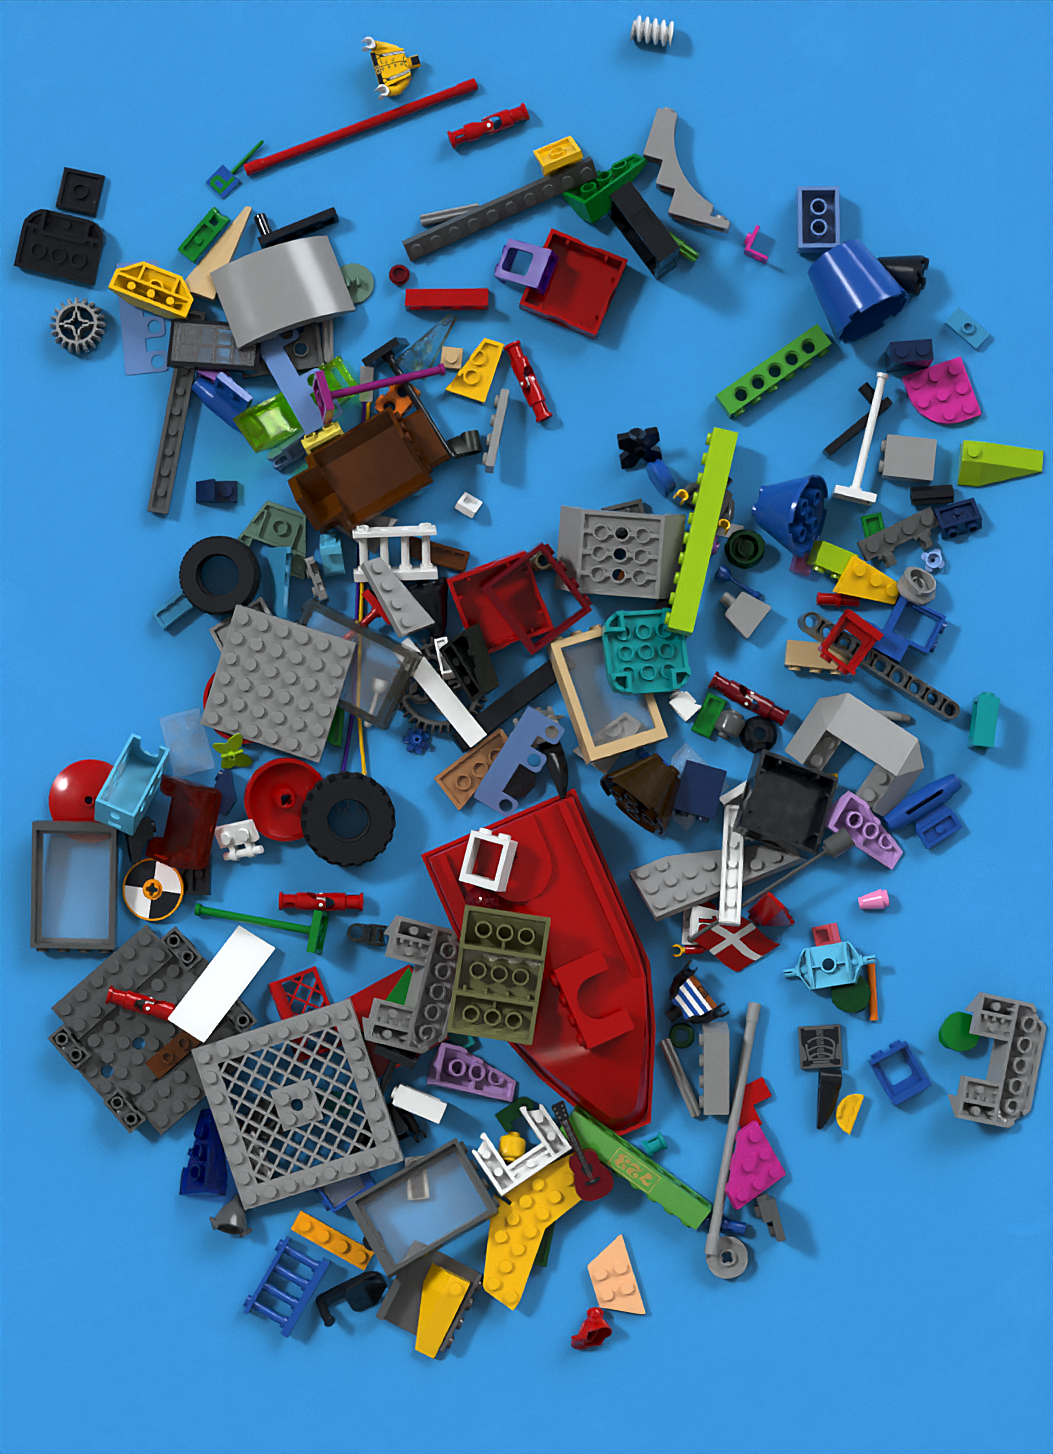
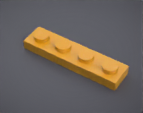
[291,1210,374,1271]

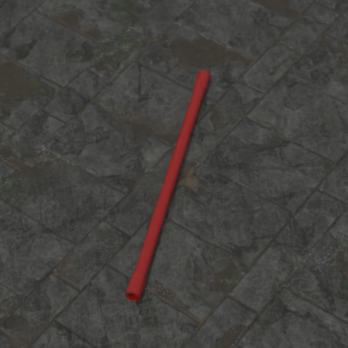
[243,78,478,176]

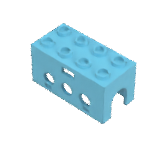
[94,733,170,836]

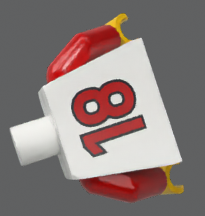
[672,901,719,957]

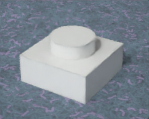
[455,492,483,518]

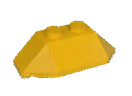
[108,261,194,319]

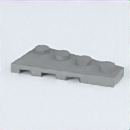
[360,557,435,638]

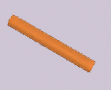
[867,963,878,1020]

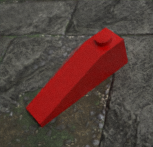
[746,892,795,926]

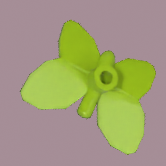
[212,733,253,769]

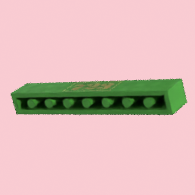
[559,1104,712,1230]

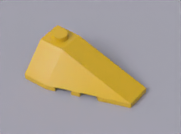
[415,1263,471,1359]

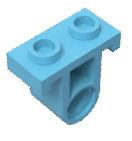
[320,531,346,577]

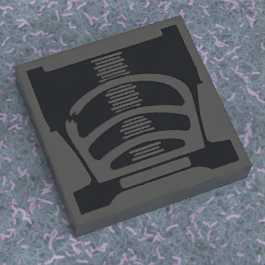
[798,1024,843,1069]

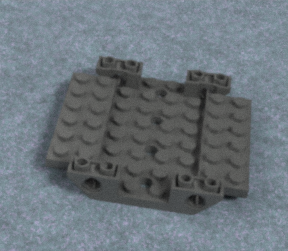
[48,924,258,1135]

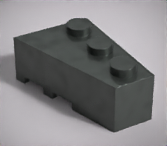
[439,623,500,702]

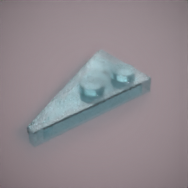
[395,313,458,381]

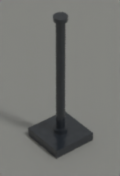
[362,337,457,462]
[350,1043,420,1154]

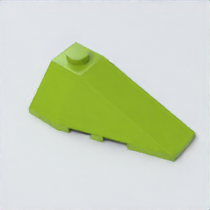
[957,440,1044,487]

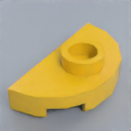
[836,1094,864,1135]

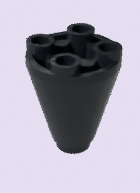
[877,255,929,297]
[406,577,448,637]

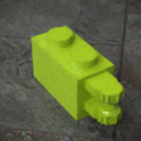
[806,540,859,580]

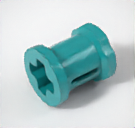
[642,1132,669,1158]

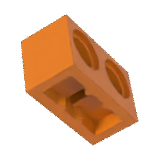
[375,383,421,418]

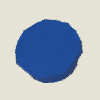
[646,459,676,498]

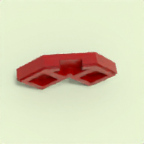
[739,1077,772,1129]

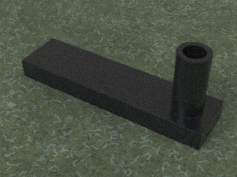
[254,207,339,249]
[822,382,893,459]

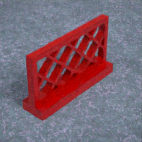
[268,966,343,1062]

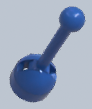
[714,564,761,599]

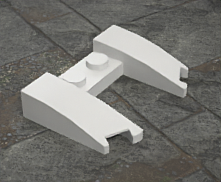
[472,1104,572,1197]

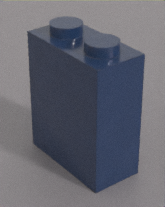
[885,339,934,372]
[673,760,727,823]

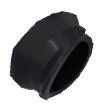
[502,762,535,797]

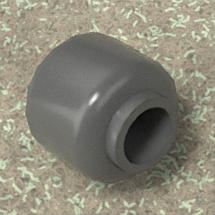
[714,708,745,741]

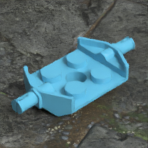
[783,941,876,991]

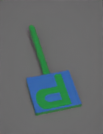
[206,140,264,199]

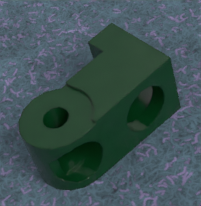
[495,1097,533,1133]

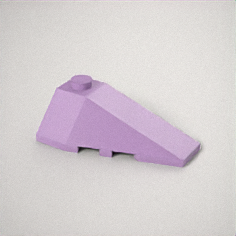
[825,791,903,870]
[426,1042,516,1102]

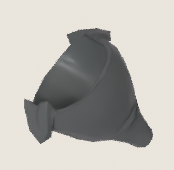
[209,1194,252,1238]

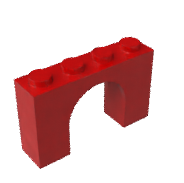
[550,949,635,1049]

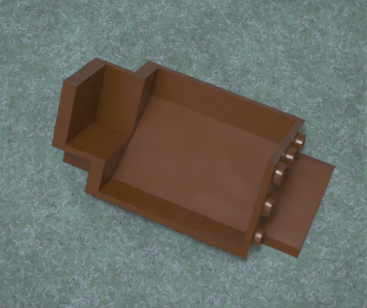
[287,406,450,535]

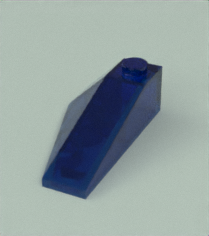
[179,1108,228,1197]

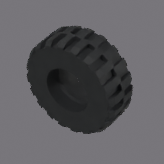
[300,771,396,867]

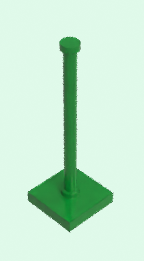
[194,903,330,954]

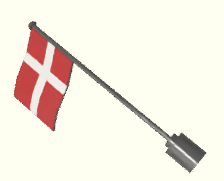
[687,828,855,972]

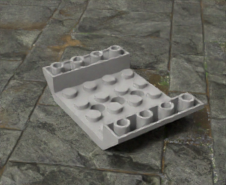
[555,505,686,599]

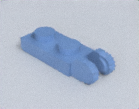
[267,429,319,470]

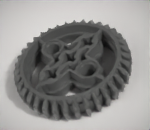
[391,636,487,734]

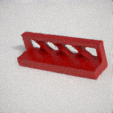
[405,288,488,311]

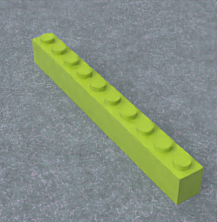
[664,427,738,637]

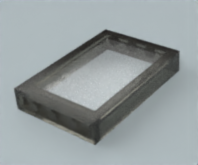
[295,598,424,730]

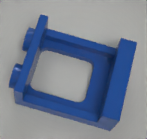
[868,1039,931,1106]

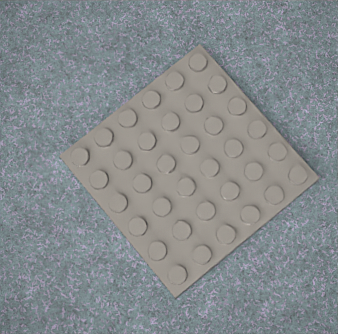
[200,604,357,763]

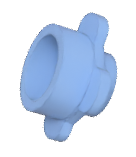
[921,549,945,572]

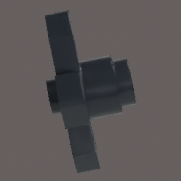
[617,427,662,469]

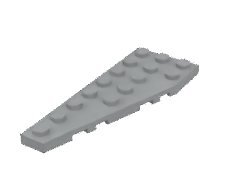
[629,844,807,922]

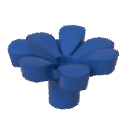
[403,727,430,754]

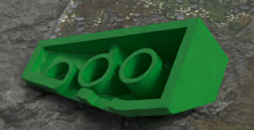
[561,153,648,224]

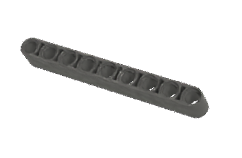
[797,612,960,720]

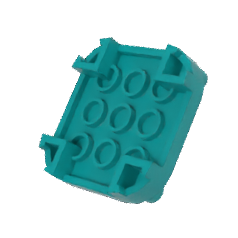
[601,607,691,696]

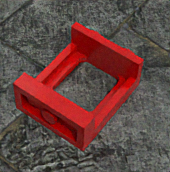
[817,609,884,676]

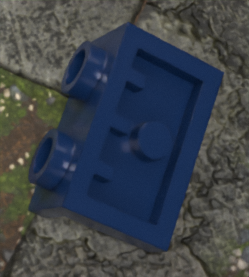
[934,498,982,540]

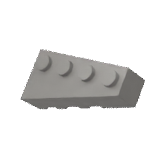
[699,1022,729,1115]

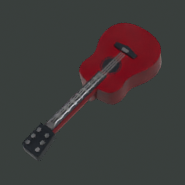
[551,1101,614,1201]

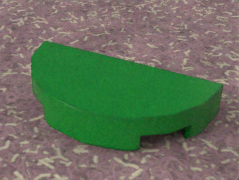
[327,706,345,748]

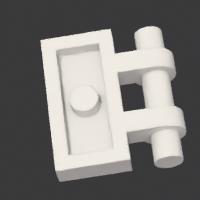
[213,819,264,861]

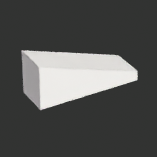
[434,636,456,681]

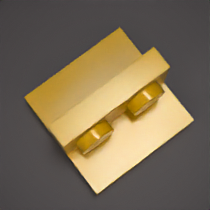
[533,135,583,177]

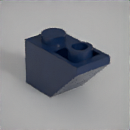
[203,768,238,817]

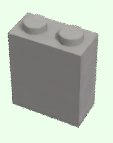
[878,434,937,484]

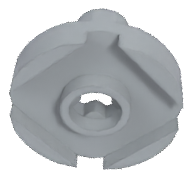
[706,1236,748,1279]

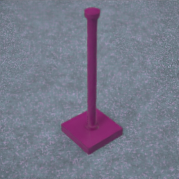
[312,363,446,425]

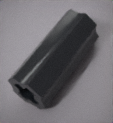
[910,485,954,506]

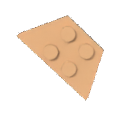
[587,1234,646,1314]

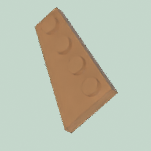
[434,728,508,811]

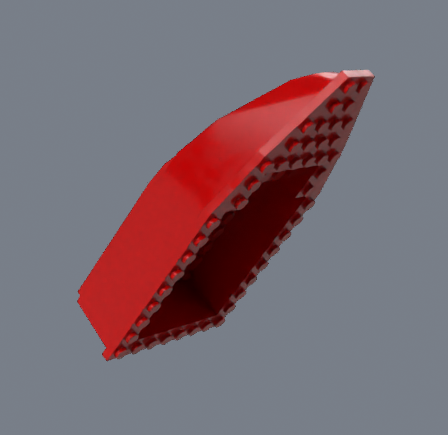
[421,788,656,1136]

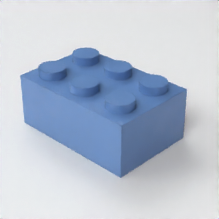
[796,186,840,253]

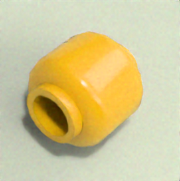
[497,1131,527,1164]

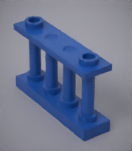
[243,1236,331,1338]

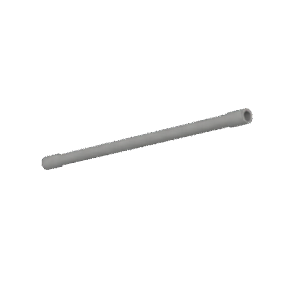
[704,1002,761,1255]

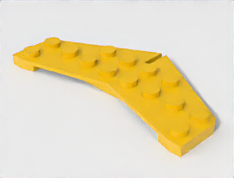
[483,1152,612,1310]

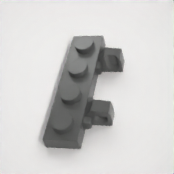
[856,507,939,568]

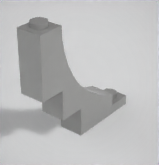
[643,107,730,234]

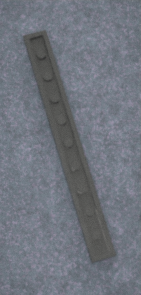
[402,156,598,261]
[147,310,206,515]

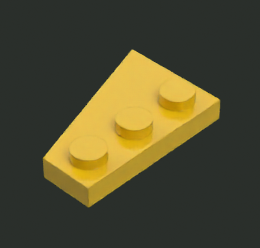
[445,338,504,404]
[832,555,900,604]

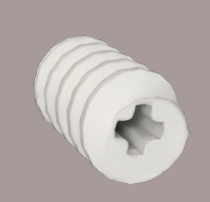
[630,15,674,47]

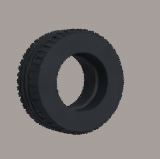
[179,536,261,615]

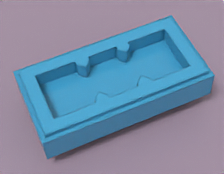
[944,307,990,351]
[151,590,195,631]

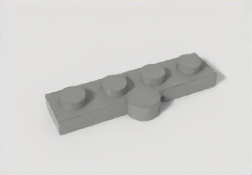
[482,388,509,474]

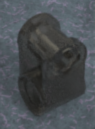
[347,923,388,947]

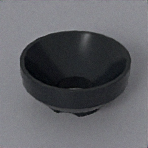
[739,716,777,753]

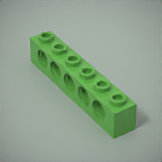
[715,324,832,418]

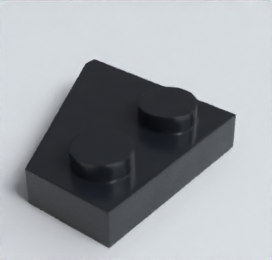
[179,853,212,895]

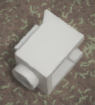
[669,689,702,722]

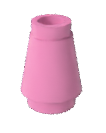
[858,889,890,910]

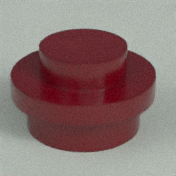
[389,265,410,286]

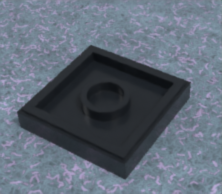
[55,167,106,217]

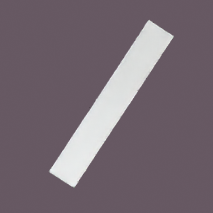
[392,637,487,748]
[718,805,744,926]

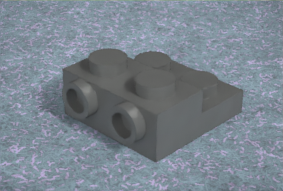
[753,1193,786,1242]

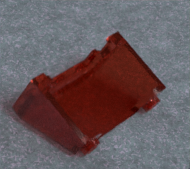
[145,774,222,870]

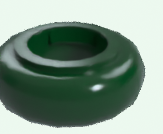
[669,1023,695,1049]

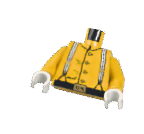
[361,37,421,101]

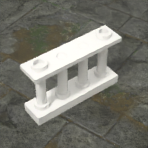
[352,523,438,582]

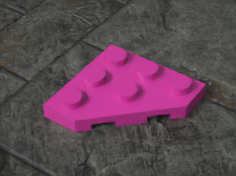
[725,1121,786,1210]

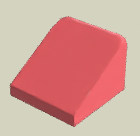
[812,922,841,947]

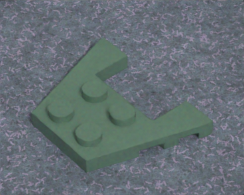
[237,500,307,580]

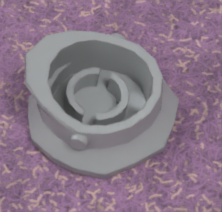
[896,566,936,605]

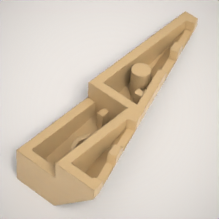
[185,206,253,303]

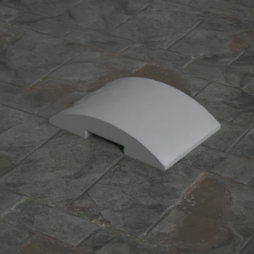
[210,235,355,349]

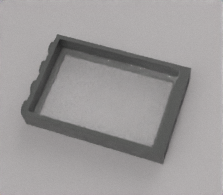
[30,820,119,953]
[346,1138,500,1279]

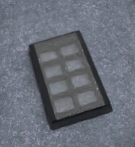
[167,318,261,374]

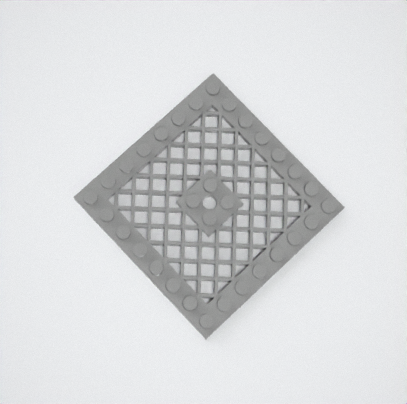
[191,998,404,1210]

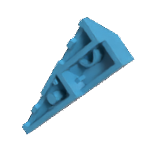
[268,547,292,620]

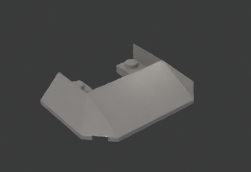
[784,693,924,817]
[362,915,460,1054]
[948,992,1046,1128]

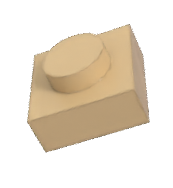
[441,346,463,370]

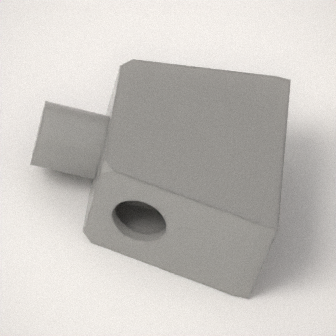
[719,591,772,640]

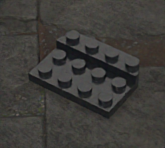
[14,209,106,285]

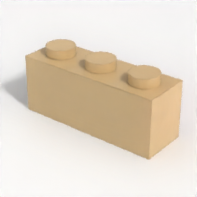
[784,640,849,676]

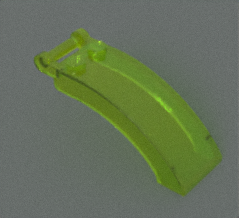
[233,355,360,453]

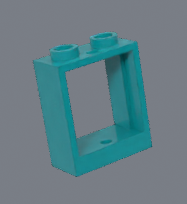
[967,692,1000,750]

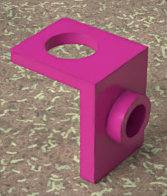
[743,225,768,264]

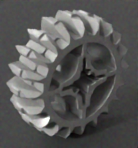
[50,297,106,354]

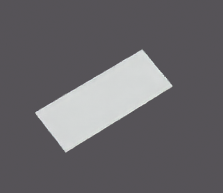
[168,926,275,1043]

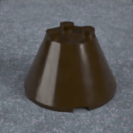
[600,753,681,836]

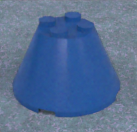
[752,474,828,557]

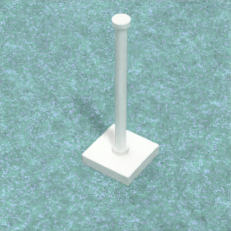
[831,372,889,506]

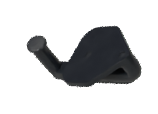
[316,1271,387,1327]

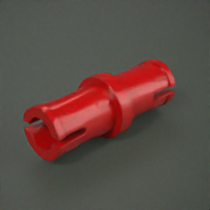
[816,592,860,608]

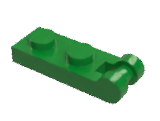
[177,207,231,264]

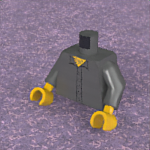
[673,476,735,534]

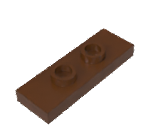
[409,536,470,572]
[145,1030,202,1079]

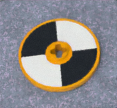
[122,858,184,921]

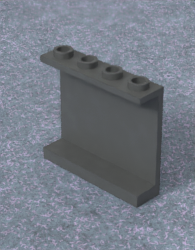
[375,1239,483,1352]

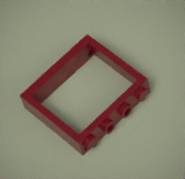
[481,542,593,655]

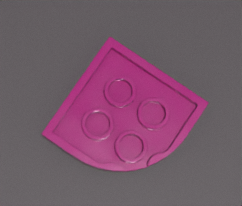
[901,356,982,425]

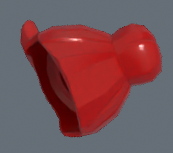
[571,1307,612,1350]

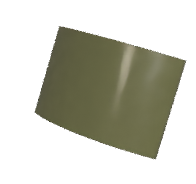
[447,905,551,1045]

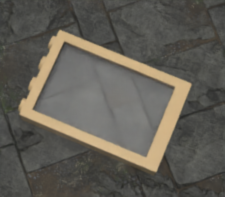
[546,624,668,765]

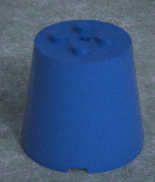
[808,239,909,344]

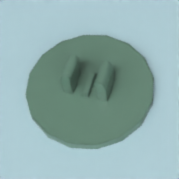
[340,263,374,304]

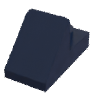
[196,479,238,503]

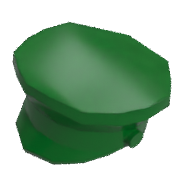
[938,1011,980,1052]

